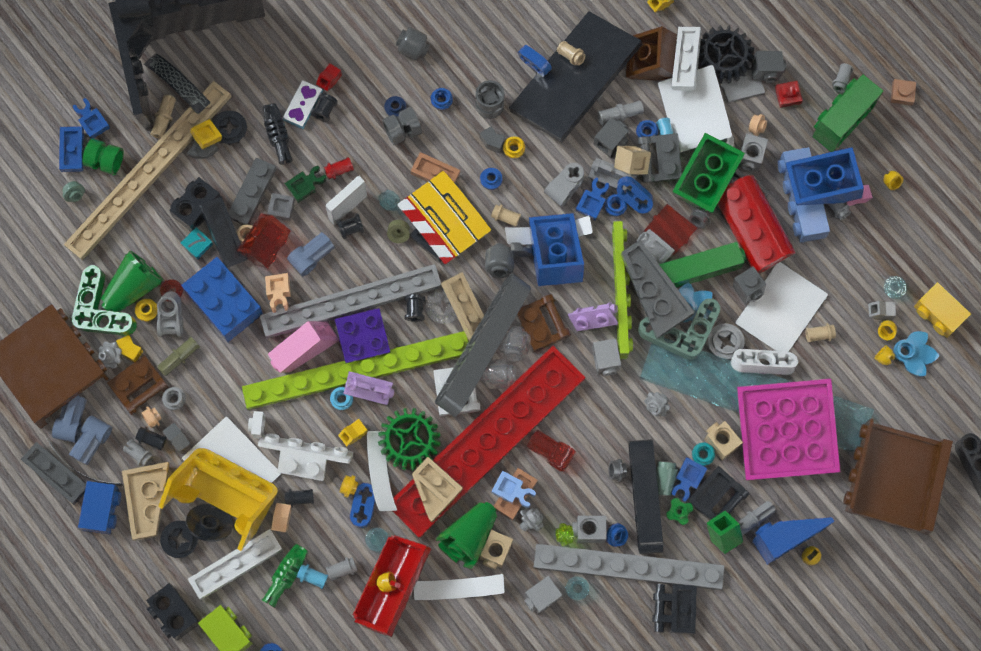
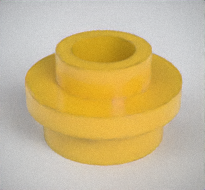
[503,136,525,159]
[135,299,157,322]
[339,475,358,498]

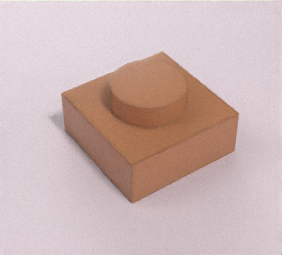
[891,79,916,105]

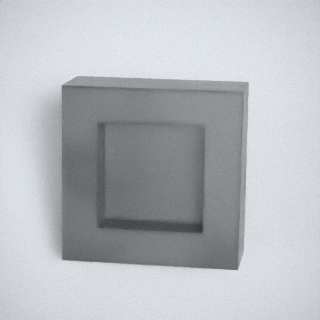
[267,193,295,221]

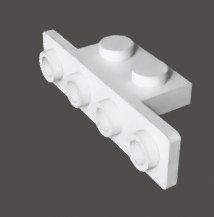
[258,433,353,481]

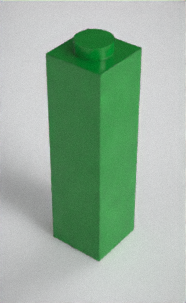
[659,242,746,288]

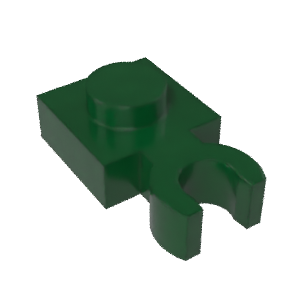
[284,166,327,203]

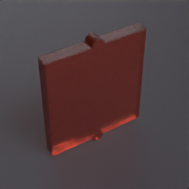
[644,204,697,256]

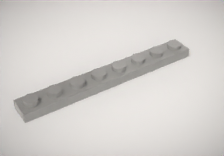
[260,264,442,339]
[534,544,724,590]

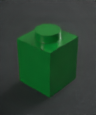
[706,511,743,554]

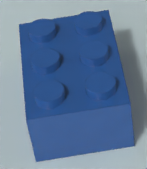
[181,257,263,342]

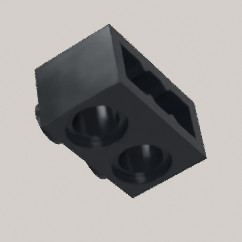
[169,177,221,232]
[146,583,199,641]

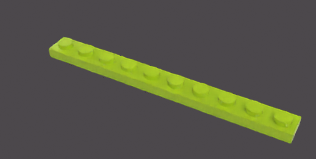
[242,331,468,410]

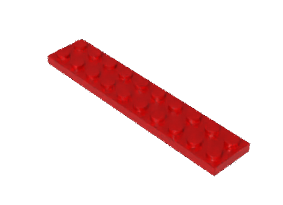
[392,346,586,539]

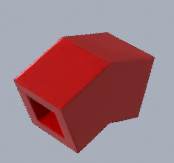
[316,63,342,91]

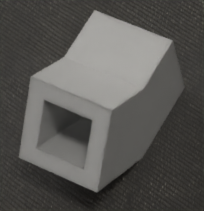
[868,301,896,320]

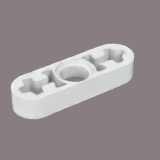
[731,349,798,375]

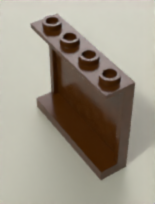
[0,304,109,429]
[843,419,953,535]

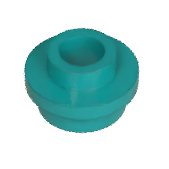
[692,442,715,466]

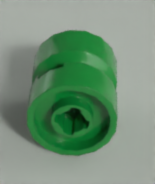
[83,139,124,175]

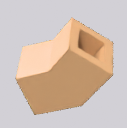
[271,503,291,532]

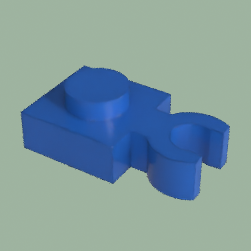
[73,98,110,139]
[576,178,609,221]
[671,457,707,501]

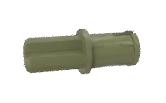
[157,336,200,376]

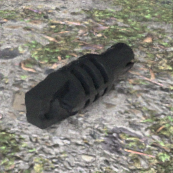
[262,103,293,165]

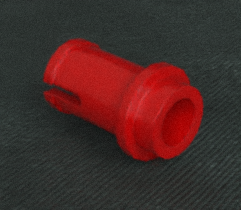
[324,157,354,180]

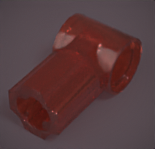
[527,429,576,472]

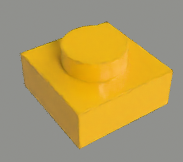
[190,119,222,150]

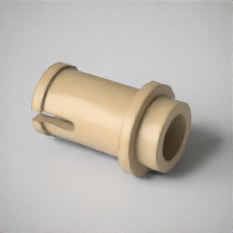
[557,41,586,65]
[491,204,521,227]
[805,323,836,343]

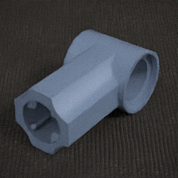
[287,232,335,276]
[52,396,87,443]
[69,415,112,465]

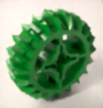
[378,408,441,471]

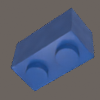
[78,481,121,535]

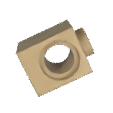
[614,146,651,174]
[704,421,743,461]
[480,530,513,570]

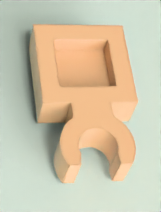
[265,273,291,313]

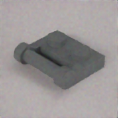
[638,133,682,183]

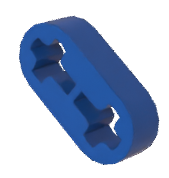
[517,45,552,77]
[617,176,653,213]
[350,483,376,528]

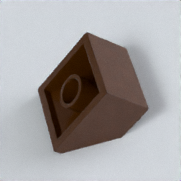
[626,26,678,81]

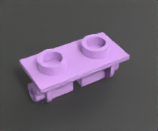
[568,302,618,331]
[343,371,394,405]

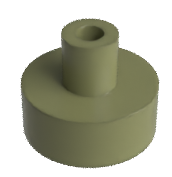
[387,220,410,243]

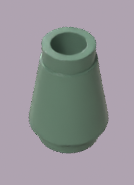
[656,462,678,496]

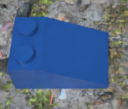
[785,147,864,205]
[529,213,584,286]
[752,517,835,565]

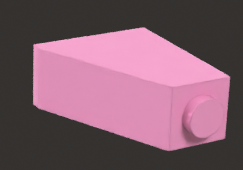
[268,321,340,373]

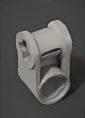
[544,163,584,207]
[157,291,183,337]

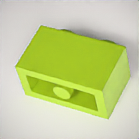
[198,605,253,651]

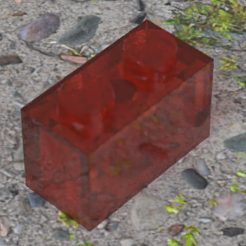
[237,213,291,268]

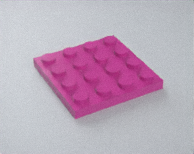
[737,379,840,480]

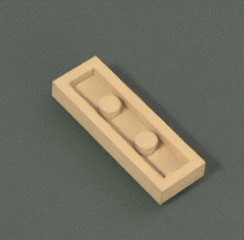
[441,272,484,340]

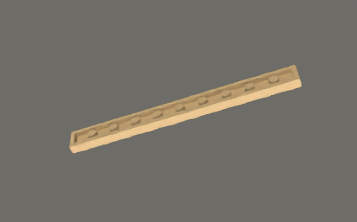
[64,81,231,261]

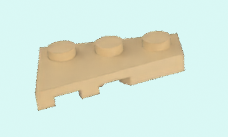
[122,462,170,541]

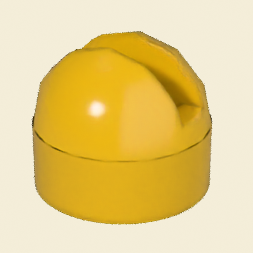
[883,171,904,190]
[878,320,897,340]
[874,345,895,365]
[802,546,822,566]
[377,572,396,592]

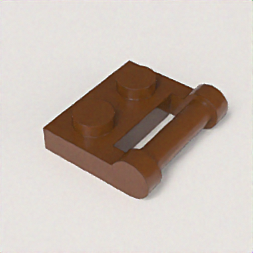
[517,294,571,352]
[107,355,169,415]

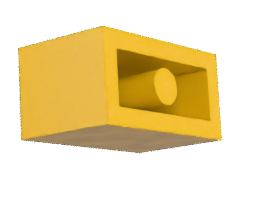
[914,282,971,338]

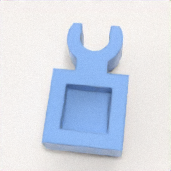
[491,471,536,508]

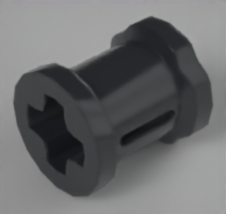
[311,93,338,122]
[337,213,364,239]
[404,294,425,322]

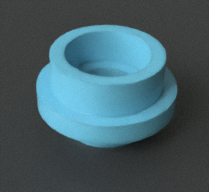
[330,387,353,410]

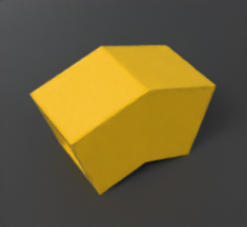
[647,0,674,12]
[116,335,143,363]
[338,419,368,447]

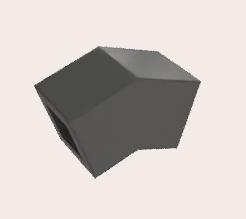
[480,126,505,153]
[163,423,190,452]

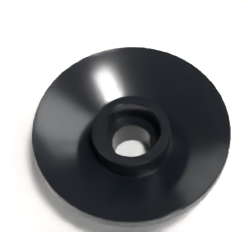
[186,504,233,542]

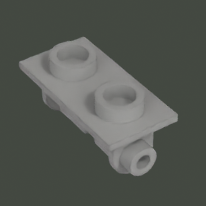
[588,158,638,191]

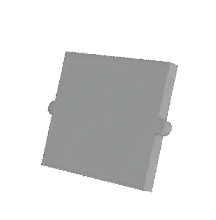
[720,65,765,103]

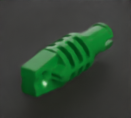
[262,544,308,608]

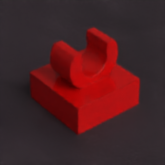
[775,81,803,108]

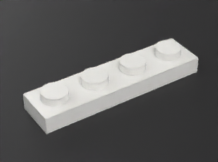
[188,529,282,600]

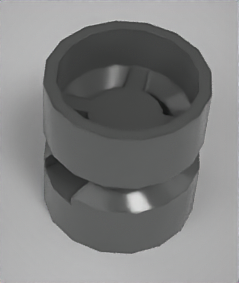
[476,80,505,119]
[382,107,422,146]

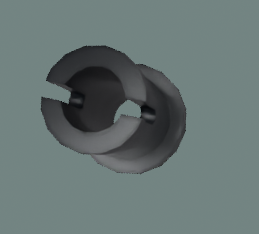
[135,426,167,451]
[285,489,314,508]

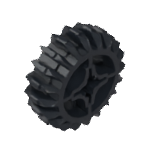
[698,25,754,84]

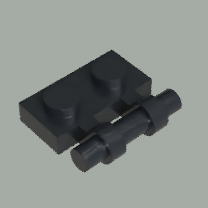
[652,584,697,634]

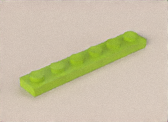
[612,221,633,359]

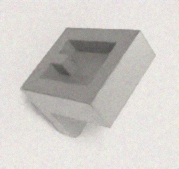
[637,229,675,264]

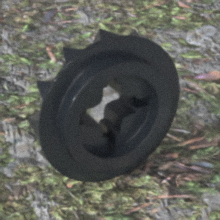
[213,110,247,145]
[160,521,198,558]

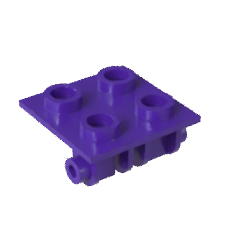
[335,308,390,363]

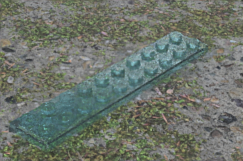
[640,338,874,452]

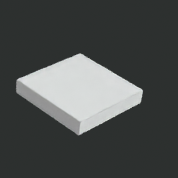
[326,176,367,226]

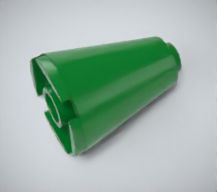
[101,250,164,312]
[436,502,497,569]

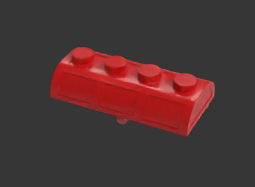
[718,175,796,274]
[352,535,432,637]

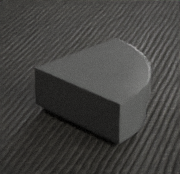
[187,141,219,159]
[510,242,533,257]

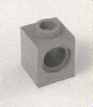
[739,133,768,171]
[592,339,621,376]
[572,516,606,543]
[524,576,562,614]

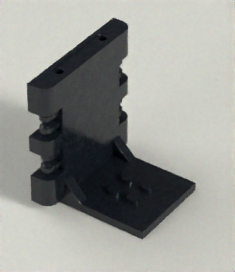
[108,0,265,129]

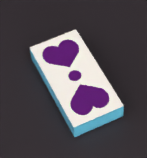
[283,80,323,129]

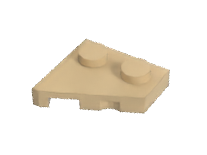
[412,457,463,522]

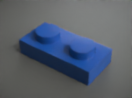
[59,126,84,172]

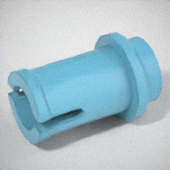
[656,118,673,135]
[296,564,328,589]

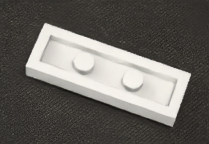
[672,27,702,91]

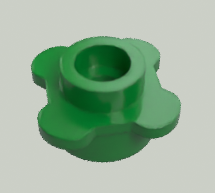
[666,498,693,525]

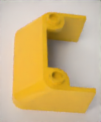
[158,448,278,551]

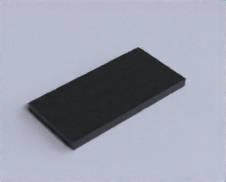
[509,11,642,143]

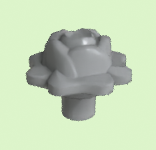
[98,341,122,368]
[644,392,671,417]
[520,507,544,531]

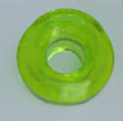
[555,523,574,547]

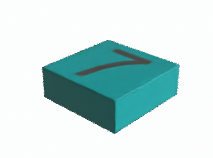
[181,227,213,260]

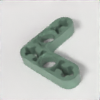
[638,298,720,360]

